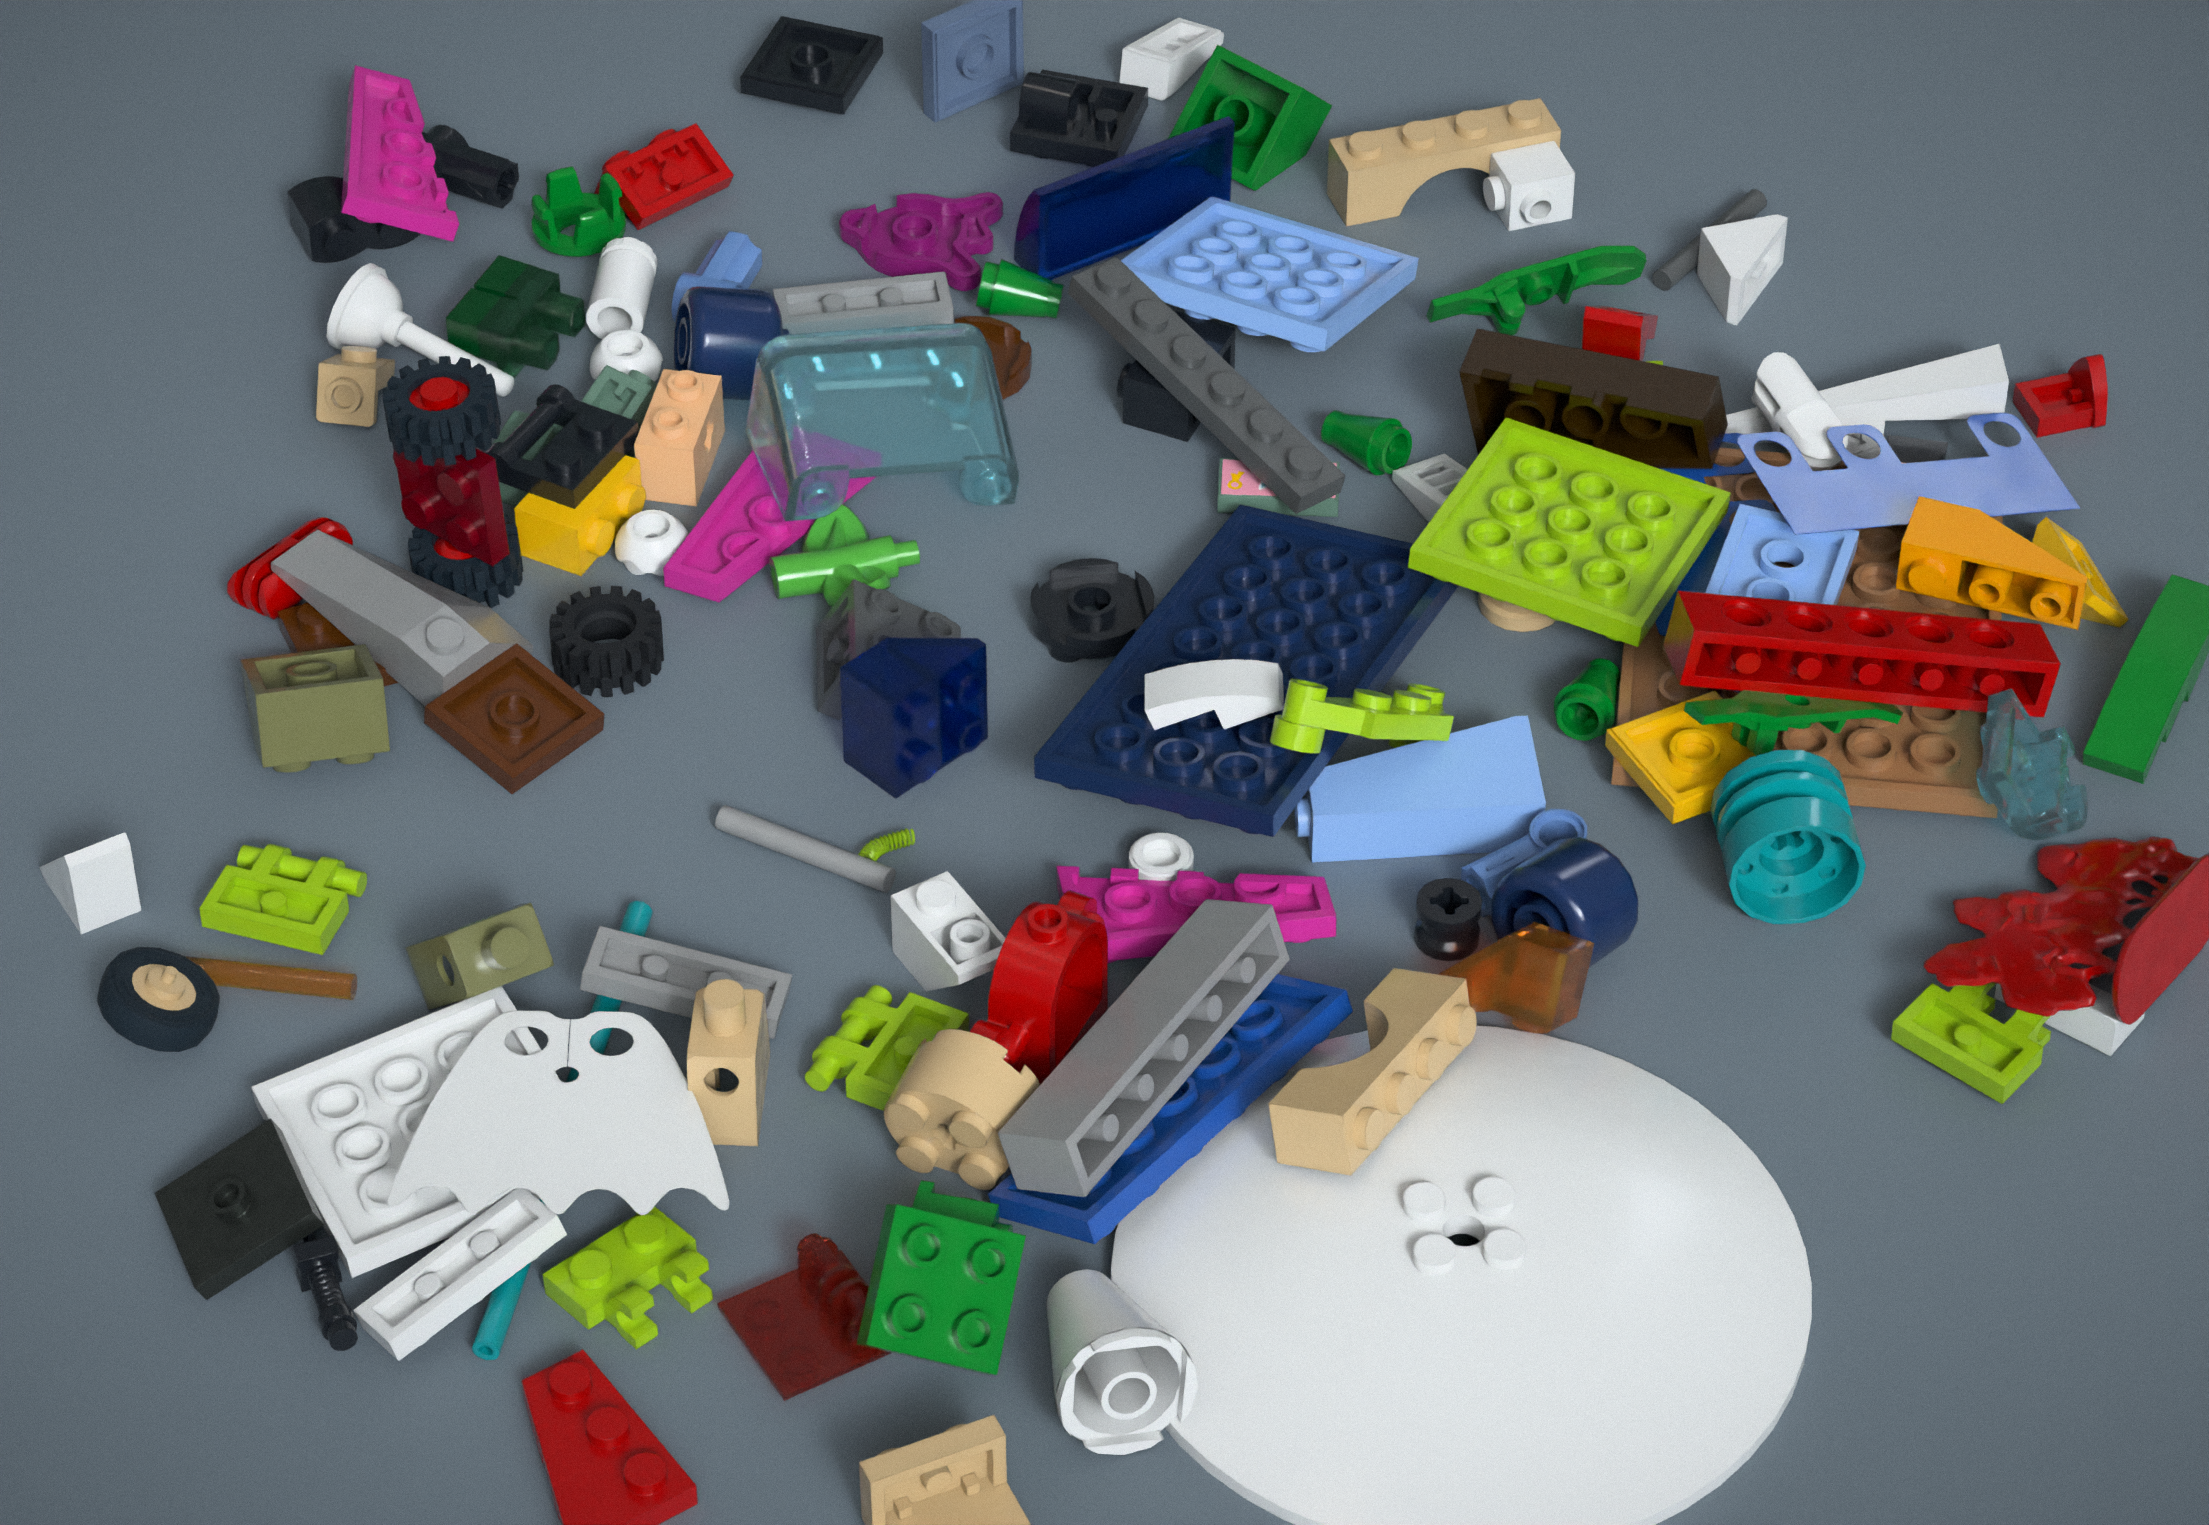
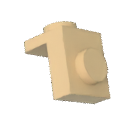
[316,346,395,427]

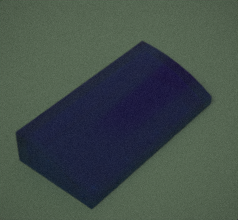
[1014,116,1235,280]

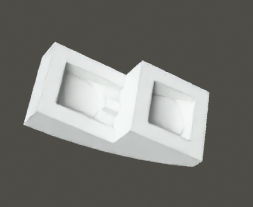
[1144,659,1284,730]

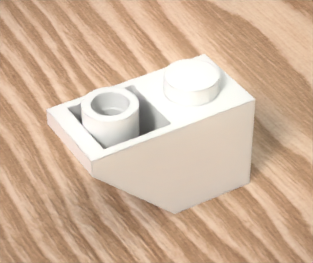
[891,871,1005,991]

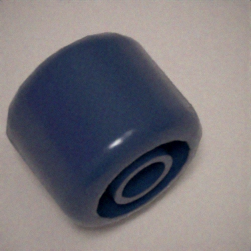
[674,286,790,400]
[1491,837,1638,981]

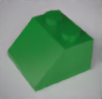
[1165,45,1332,191]

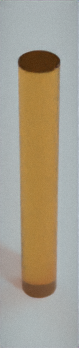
[184,956,357,1000]

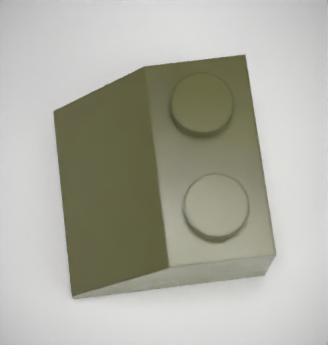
[240,644,390,772]

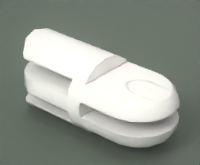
[1751,352,1848,471]

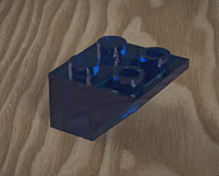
[840,638,988,799]

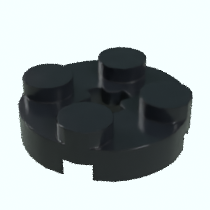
[1030,558,1154,663]

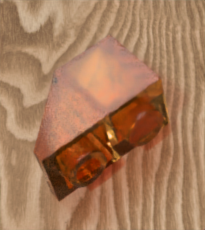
[1438,922,1595,1034]

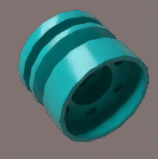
[1710,750,1866,924]

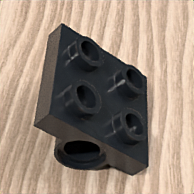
[1010,69,1148,170]

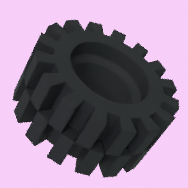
[549,586,664,697]

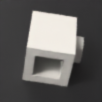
[1483,141,1575,231]

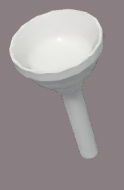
[326,263,514,397]

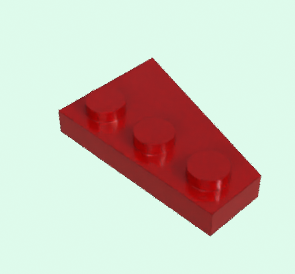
[522,1349,698,1525]

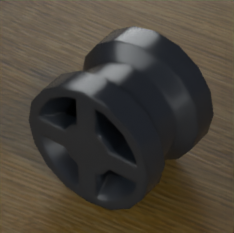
[1414,878,1482,961]

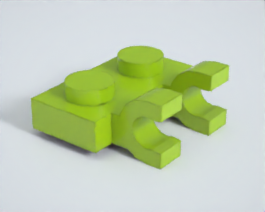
[1891,983,2051,1104]
[542,1206,713,1350]

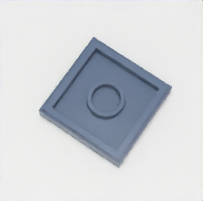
[921,0,1024,123]

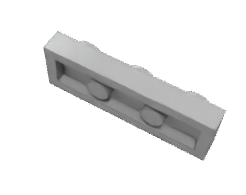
[773,272,954,342]
[580,926,793,1039]

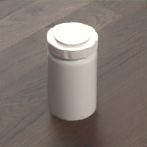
[586,237,657,339]

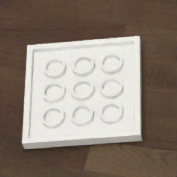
[251,986,561,1278]

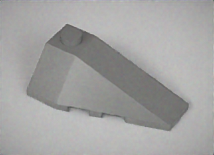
[271,529,533,706]

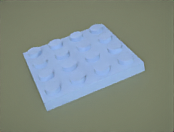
[1121,196,1419,352]

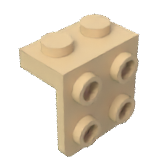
[859,1415,1031,1525]

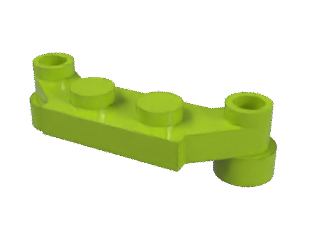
[1270,679,1454,754]

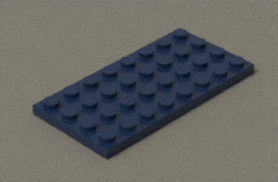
[1034,504,1459,837]

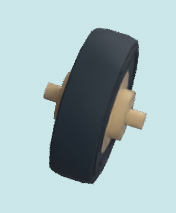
[97,947,220,1052]

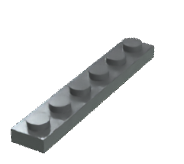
[1068,257,1346,514]

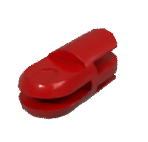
[227,517,353,620]

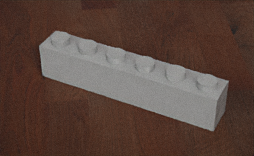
[998,899,1290,1197]

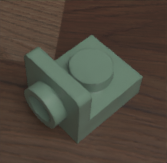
[581,365,657,430]

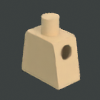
[687,979,770,1146]

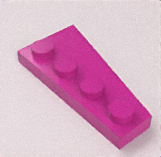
[341,65,459,242]

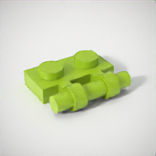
[199,843,367,955]
[805,985,969,1111]

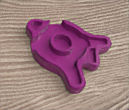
[839,192,1003,291]

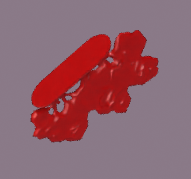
[1923,836,2209,1025]

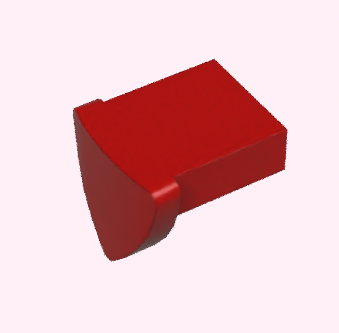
[2012,354,2108,438]

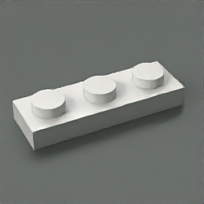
[353,1188,567,1361]

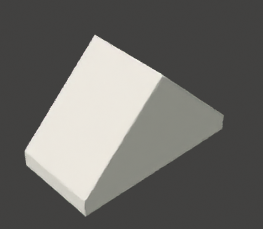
[1697,214,1788,326]
[39,832,141,934]

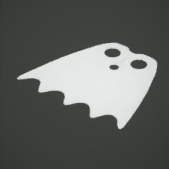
[387,1011,730,1215]

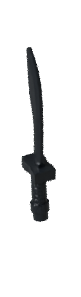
[263,1119,358,1351]

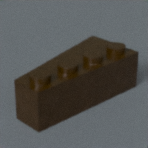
[1459,329,1728,469]

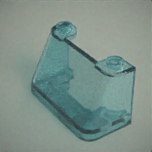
[745,323,1019,521]

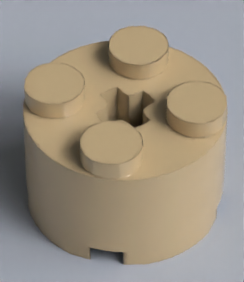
[884,1029,1040,1190]

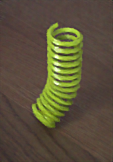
[858,828,915,861]

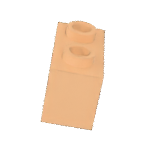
[634,369,725,506]

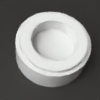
[1129,833,1194,881]

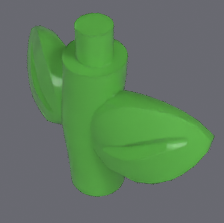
[769,500,920,607]

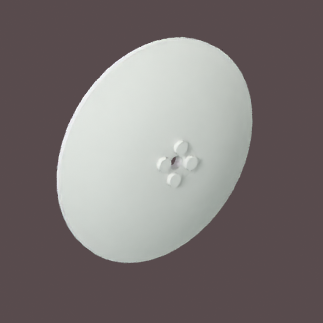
[1111,1026,1812,1525]

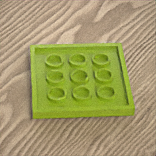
[1408,418,1731,647]

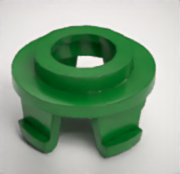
[531,166,626,257]

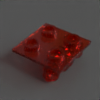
[717,1233,891,1401]

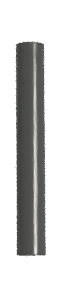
[1653,189,1767,291]

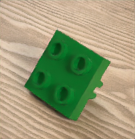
[857,1204,1026,1375]

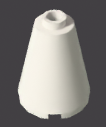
[1047,1269,1198,1455]

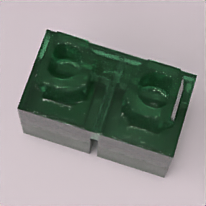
[446,255,585,379]

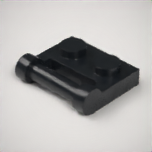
[485,384,639,509]

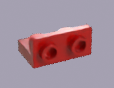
[594,123,734,230]

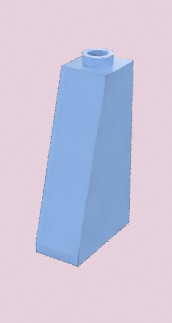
[1294,715,1546,863]

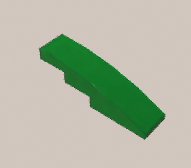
[2083,574,2209,784]

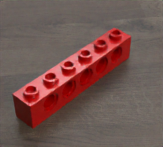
[1663,591,2061,718]

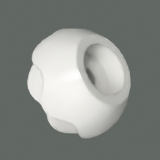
[590,330,663,381]
[615,510,689,576]

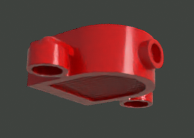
[970,890,1108,1085]

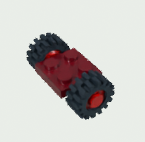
[382,356,524,608]

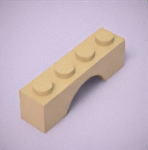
[1327,98,1561,227]
[1268,968,1477,1176]

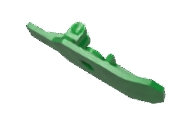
[1426,246,1646,335]
[1684,690,1903,756]

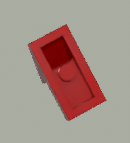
[1582,305,1658,361]

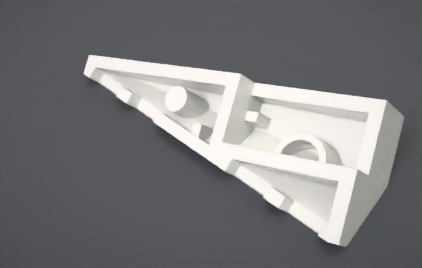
[1722,344,2009,443]

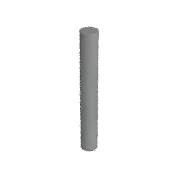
[715,805,896,893]

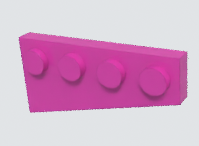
[663,424,881,603]
[1056,866,1336,963]

